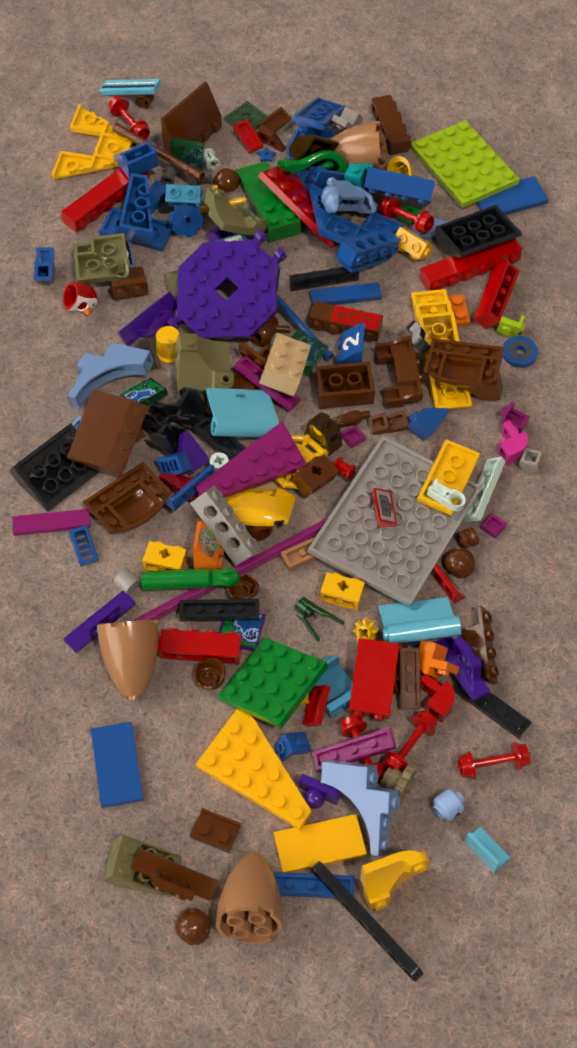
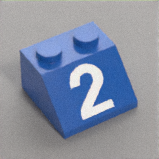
[336,323,365,364]

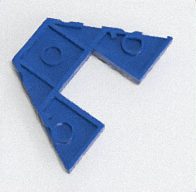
[309,184,404,244]

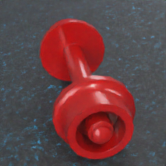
[108,95,150,140]
[379,198,435,233]
[383,711,438,772]
[341,715,385,784]
[457,742,531,779]

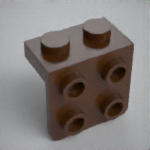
[111,267,149,300]

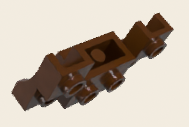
[375,336,423,408]

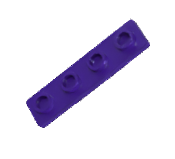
[118,292,177,346]
[64,591,136,653]
[434,636,490,700]

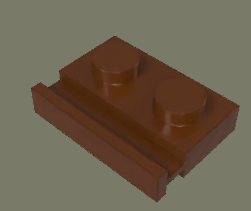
[190,808,241,853]

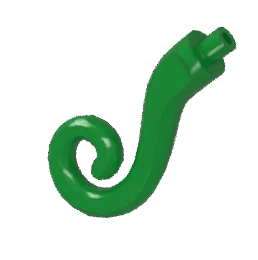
[277,150,347,173]

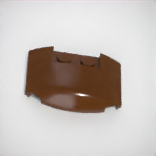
[424,338,504,388]
[83,462,171,534]

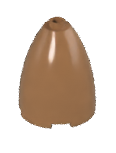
[326,121,387,170]
[97,620,159,700]
[216,851,283,944]

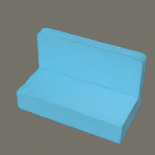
[464,827,511,874]

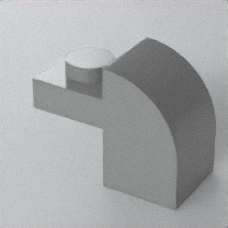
[332,107,363,133]

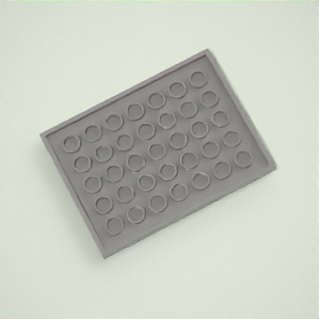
[307,436,482,607]

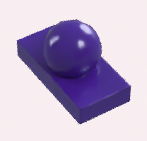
[299,774,340,809]

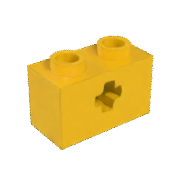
[142,541,187,571]
[320,572,365,611]

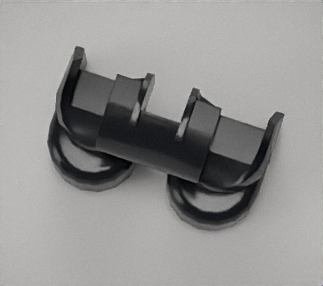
[142,387,206,455]

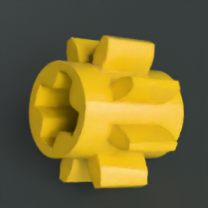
[353,617,379,640]

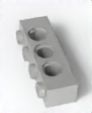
[190,485,260,566]

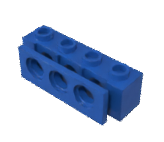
[336,228,401,273]

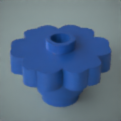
[169,203,203,237]

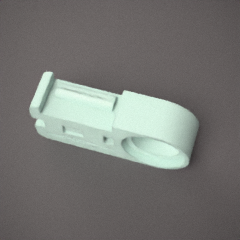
[427,479,466,512]

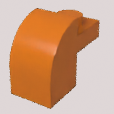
[419,641,459,679]

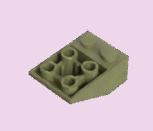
[103,835,181,897]

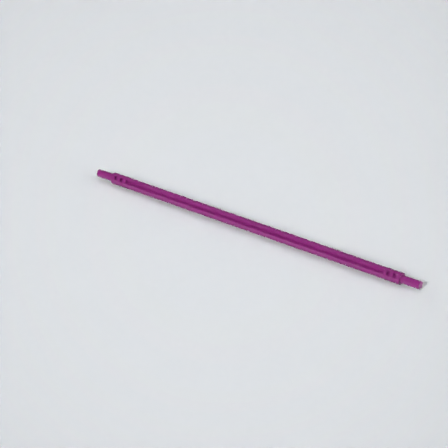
[132,517,329,621]

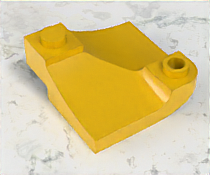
[360,850,430,911]

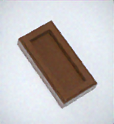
[257,107,292,132]

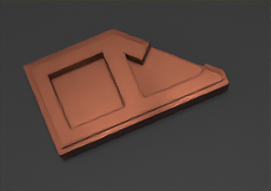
[258,125,286,152]

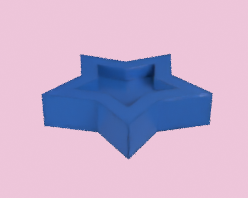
[257,147,276,162]

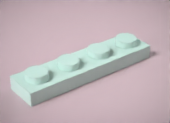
[464,457,505,523]

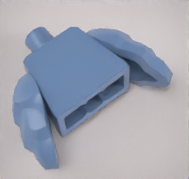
[321,177,377,214]

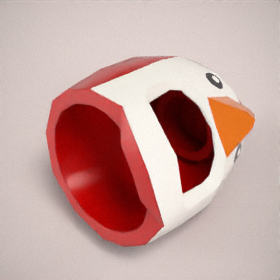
[63,282,98,315]

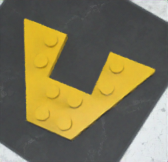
[52,104,133,180]

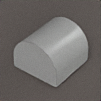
[519,448,543,473]
[113,568,141,595]

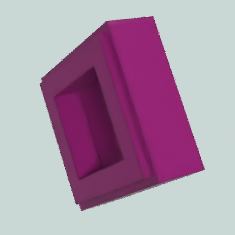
[341,425,366,449]
[480,513,507,539]

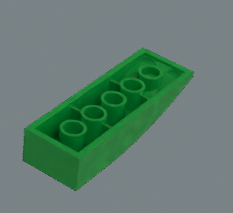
[235,161,301,243]

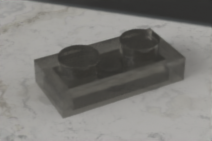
[134,337,162,371]

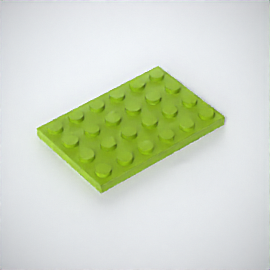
[410,120,520,208]

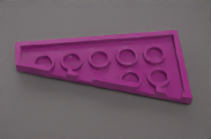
[196,421,307,498]

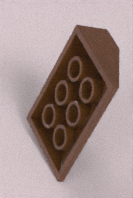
[161,82,222,156]
[67,390,148,478]

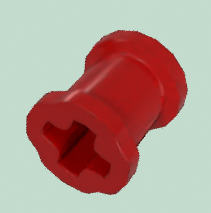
[334,457,356,481]

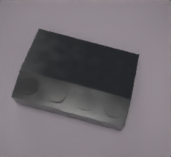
[436,205,522,258]
[9,423,100,512]

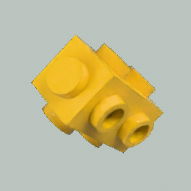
[396,227,433,261]

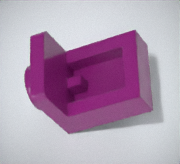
[501,401,530,433]

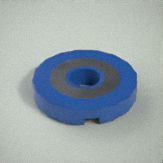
[503,336,538,368]

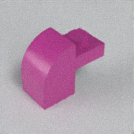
[497,420,528,466]

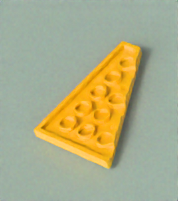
[195,709,312,831]

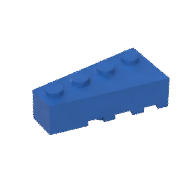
[364,167,435,204]
[119,173,153,245]

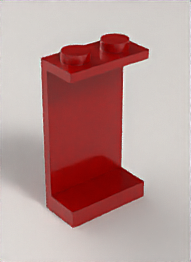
[348,638,399,721]

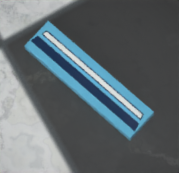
[100,79,162,95]

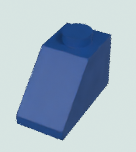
[407,408,450,440]

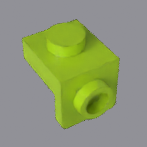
[497,315,526,337]

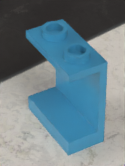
[165,184,204,208]
[310,654,353,719]

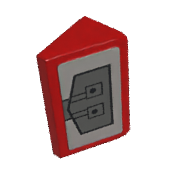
[372,488,397,528]
[432,564,466,604]

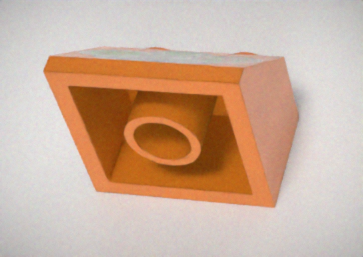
[193,521,225,570]

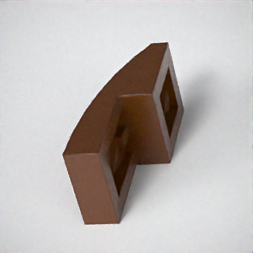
[368,410,409,435]

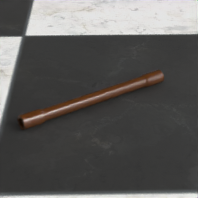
[112,123,205,182]

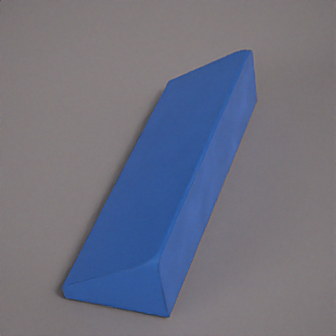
[165,464,215,511]

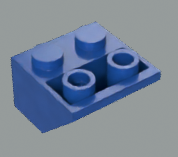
[113,141,159,179]

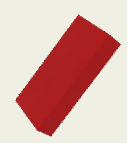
[233,119,264,154]
[303,685,331,727]

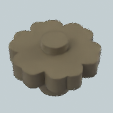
[381,764,418,804]

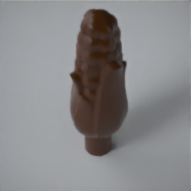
[332,410,370,427]

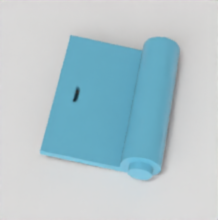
[205,388,279,438]
[378,597,461,644]

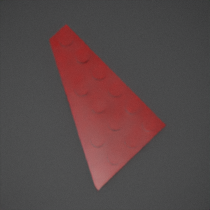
[258,166,338,249]

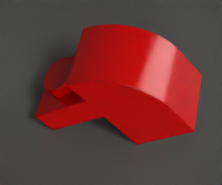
[420,674,455,723]

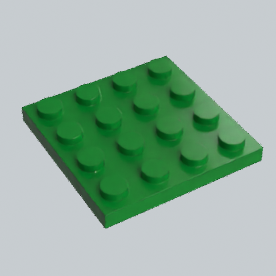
[218,637,329,729]

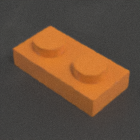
[448,294,470,327]

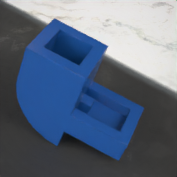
[34,247,56,282]

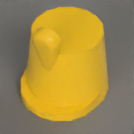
[156,326,179,364]

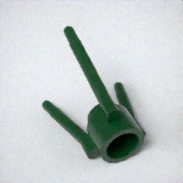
[295,597,345,641]

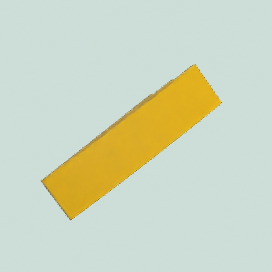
[411,289,472,410]

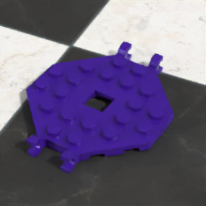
[167,229,287,339]

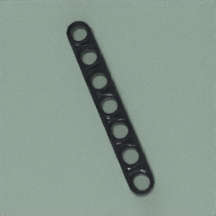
[310,861,424,982]

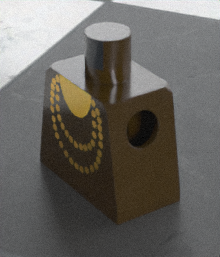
[305,412,342,456]

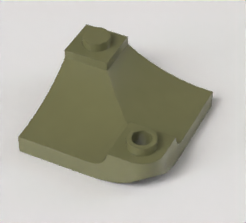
[203,188,268,235]
[74,233,130,284]
[175,333,234,394]

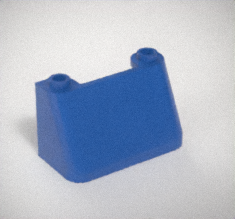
[287,125,345,193]

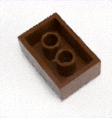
[315,361,375,409]

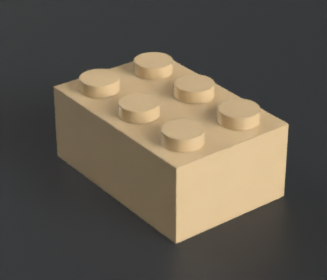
[259,333,311,396]

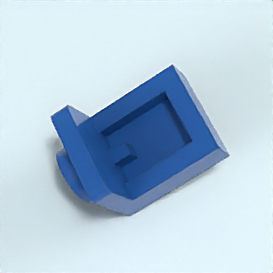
[275,732,312,761]

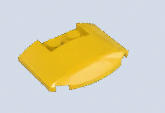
[214,487,296,526]

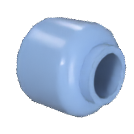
[432,789,465,821]

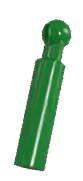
[141,567,240,591]

